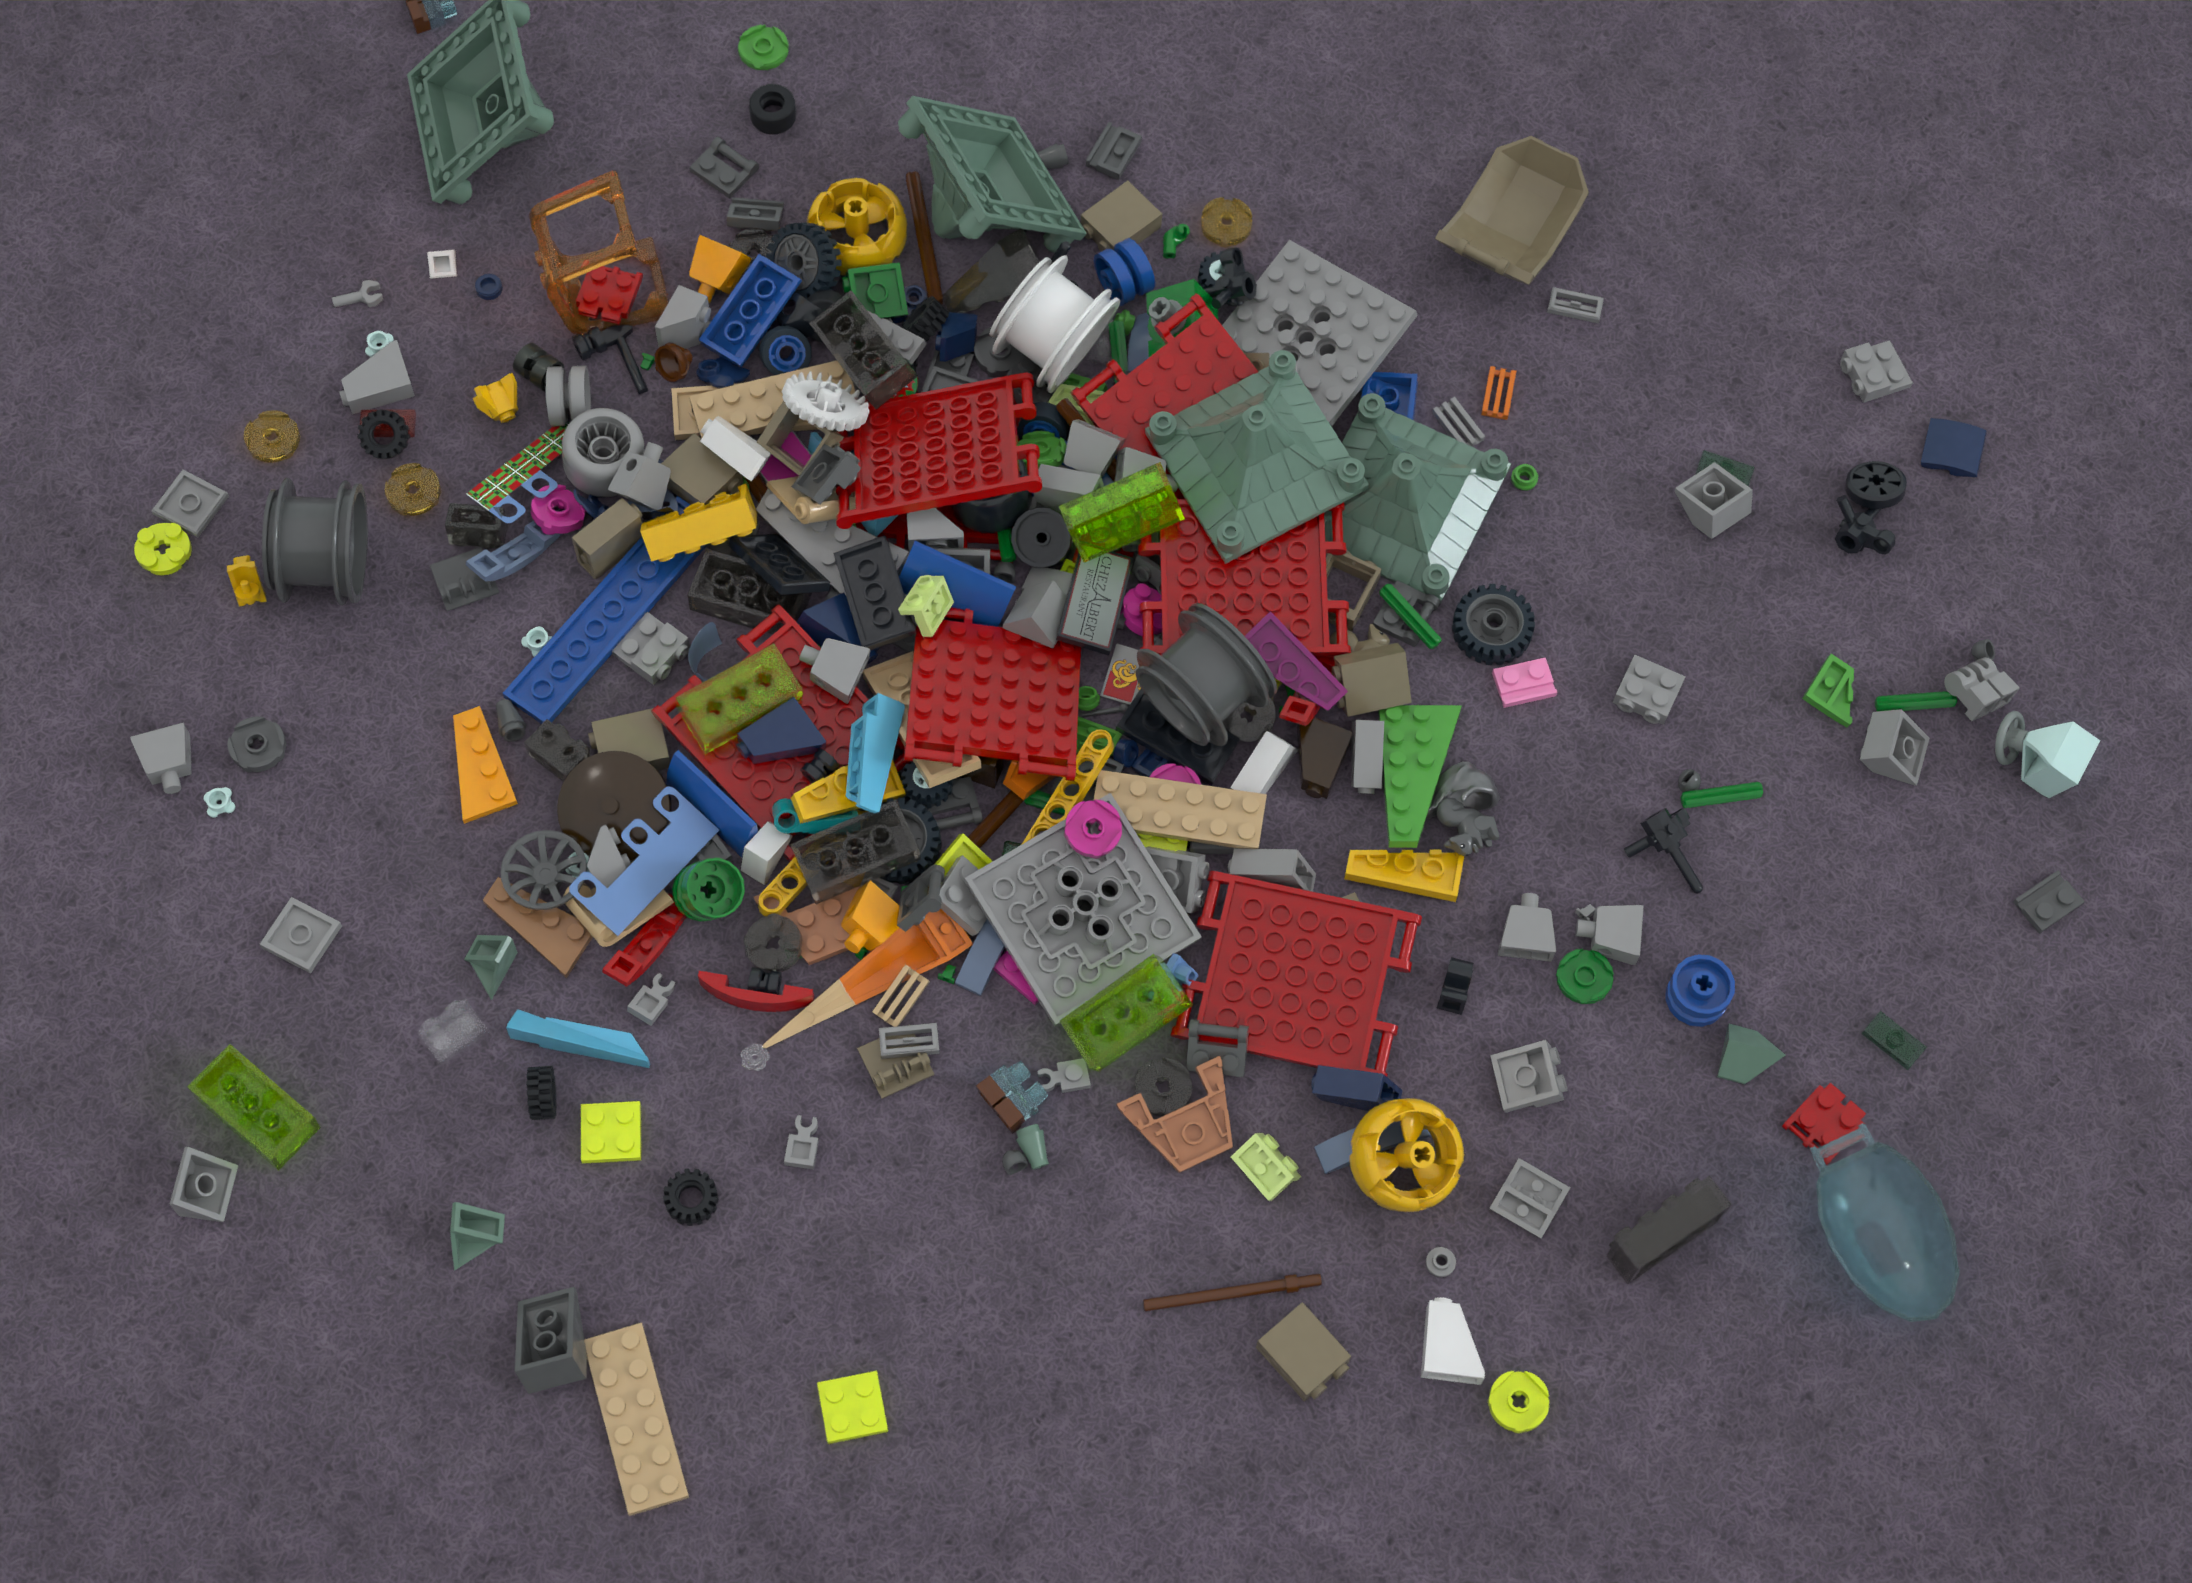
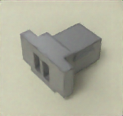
[1575,904,1596,921]

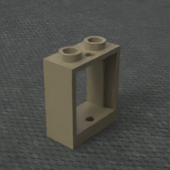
[757,400,844,476]
[1326,551,1382,631]

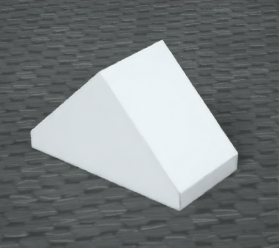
[741,821,792,885]

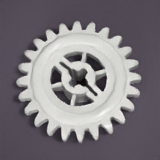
[782,371,869,431]

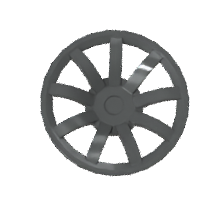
[501,830,587,910]

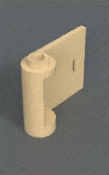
[767,476,856,524]
[563,862,674,947]

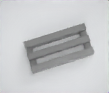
[1547,287,1604,323]
[1432,397,1485,447]
[879,1023,939,1059]

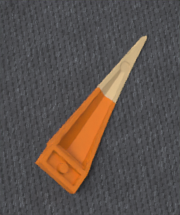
[762,909,973,1048]

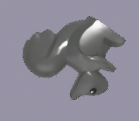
[1437,798,1499,856]

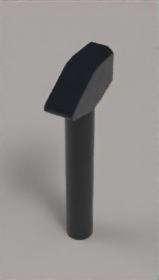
[600,325,648,394]

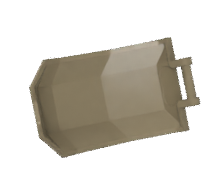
[1435,136,1589,285]

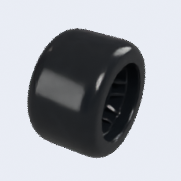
[951,459,1032,533]

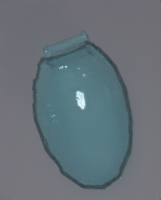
[1810,1123,1960,1322]

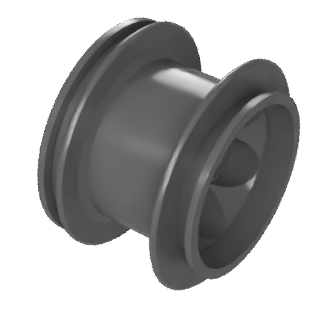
[262,478,368,605]
[1136,603,1277,746]

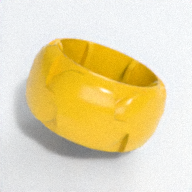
[807,178,907,276]
[1349,1098,1464,1212]

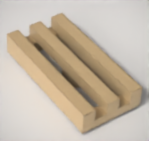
[872,964,930,1027]

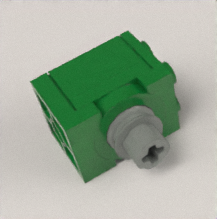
[1146,279,1218,357]

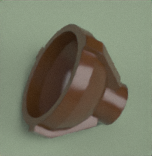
[655,342,692,382]

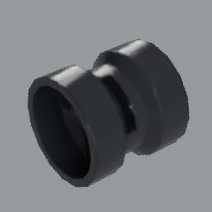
[572,326,608,361]
[800,749,840,783]
[747,967,782,995]

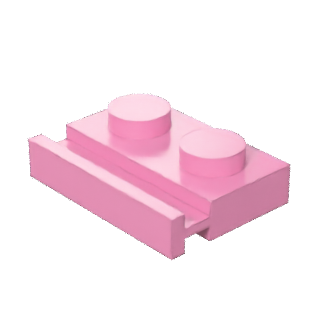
[1492,658,1557,708]

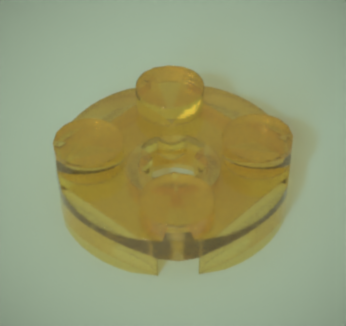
[1200,197,1253,248]
[244,410,300,463]
[384,463,441,516]

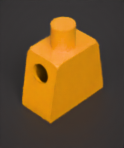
[689,235,752,303]
[841,880,899,953]

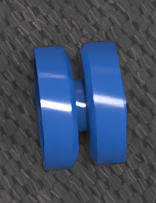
[1094,238,1155,306]
[1666,954,1735,1027]

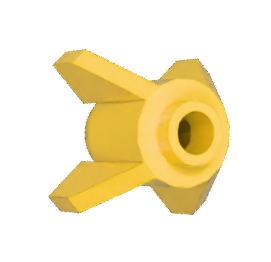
[473,373,519,423]

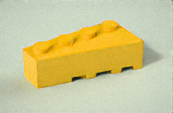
[640,483,757,562]

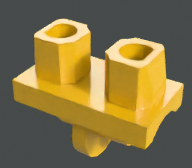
[227,555,267,606]

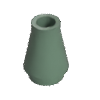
[1016,1124,1049,1170]

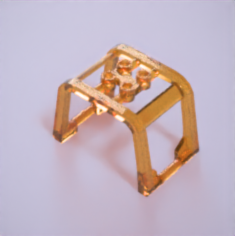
[529,171,669,335]

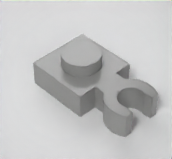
[627,973,675,1026]
[1037,1058,1091,1093]
[784,1115,819,1169]

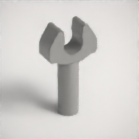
[332,280,383,307]

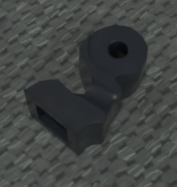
[1437,957,1474,1015]

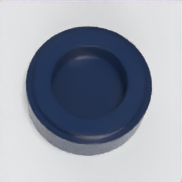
[475,274,502,300]
[1114,738,1139,767]

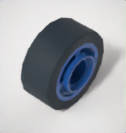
[759,326,812,375]
[1017,402,1070,441]

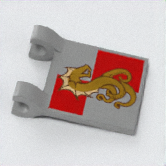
[1100,644,1141,705]

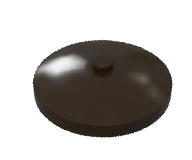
[557,751,671,862]

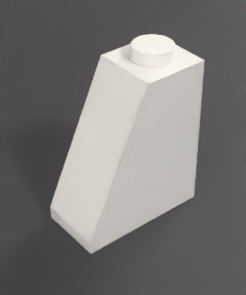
[700,416,771,481]
[1231,731,1299,794]
[1421,1298,1485,1385]

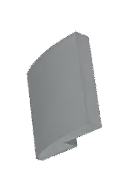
[1489,1158,1570,1239]

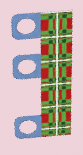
[466,422,569,523]

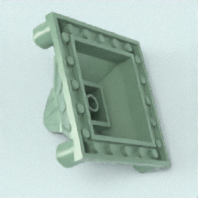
[407,0,554,204]
[898,96,1087,253]
[1145,350,1369,564]
[1324,393,1511,604]

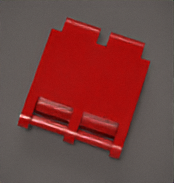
[576,261,643,324]
[1782,1083,1866,1166]

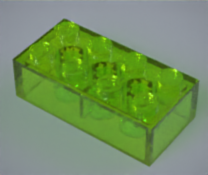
[1059,462,1185,563]
[676,643,803,754]
[1060,954,1193,1071]
[187,1044,321,1171]

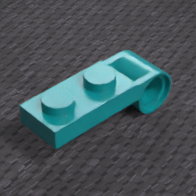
[772,798,859,834]

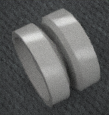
[545,366,591,426]

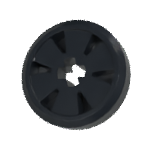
[1845,461,1907,509]

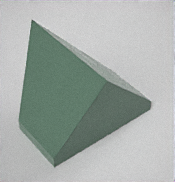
[464,935,518,1001]
[1717,1024,1786,1084]
[450,1202,505,1271]

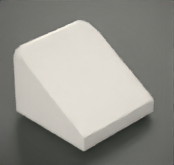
[427,250,457,279]

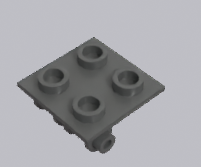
[430,547,499,611]

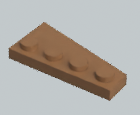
[483,877,593,978]

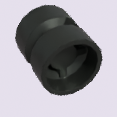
[513,343,564,392]

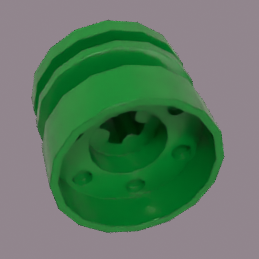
[672,858,745,922]

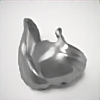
[1426,762,1500,819]

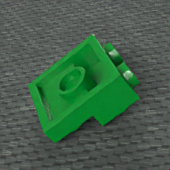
[842,262,908,325]

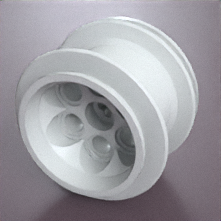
[989,255,1120,394]

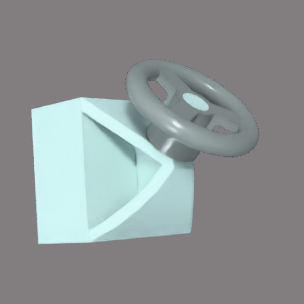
[1995,711,2100,798]

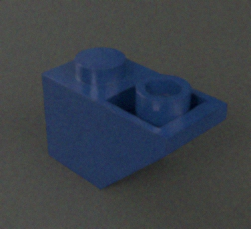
[935,312,978,362]

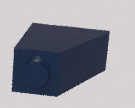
[797,592,880,665]
[736,697,826,764]
[1311,1065,1402,1111]

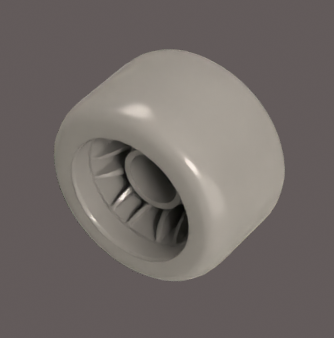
[562,408,644,497]

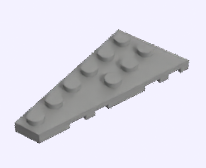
[756,488,909,595]

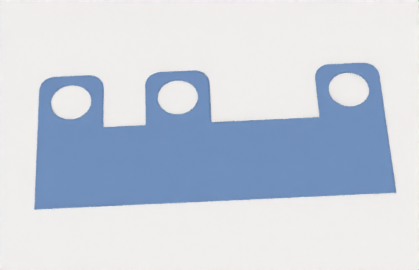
[569,786,719,936]

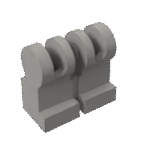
[1944,657,2020,721]

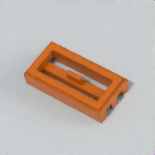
[1481,366,1516,420]

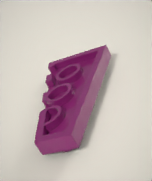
[1245,611,1348,711]

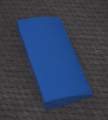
[699,254,802,367]
[1361,372,1418,420]
[899,541,1016,627]
[666,750,758,859]

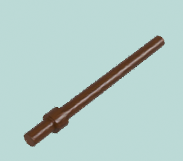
[1143,1274,1322,1311]

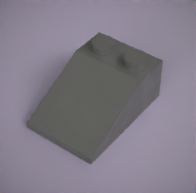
[515,1286,587,1394]

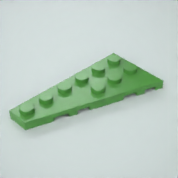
[1378,705,1462,848]

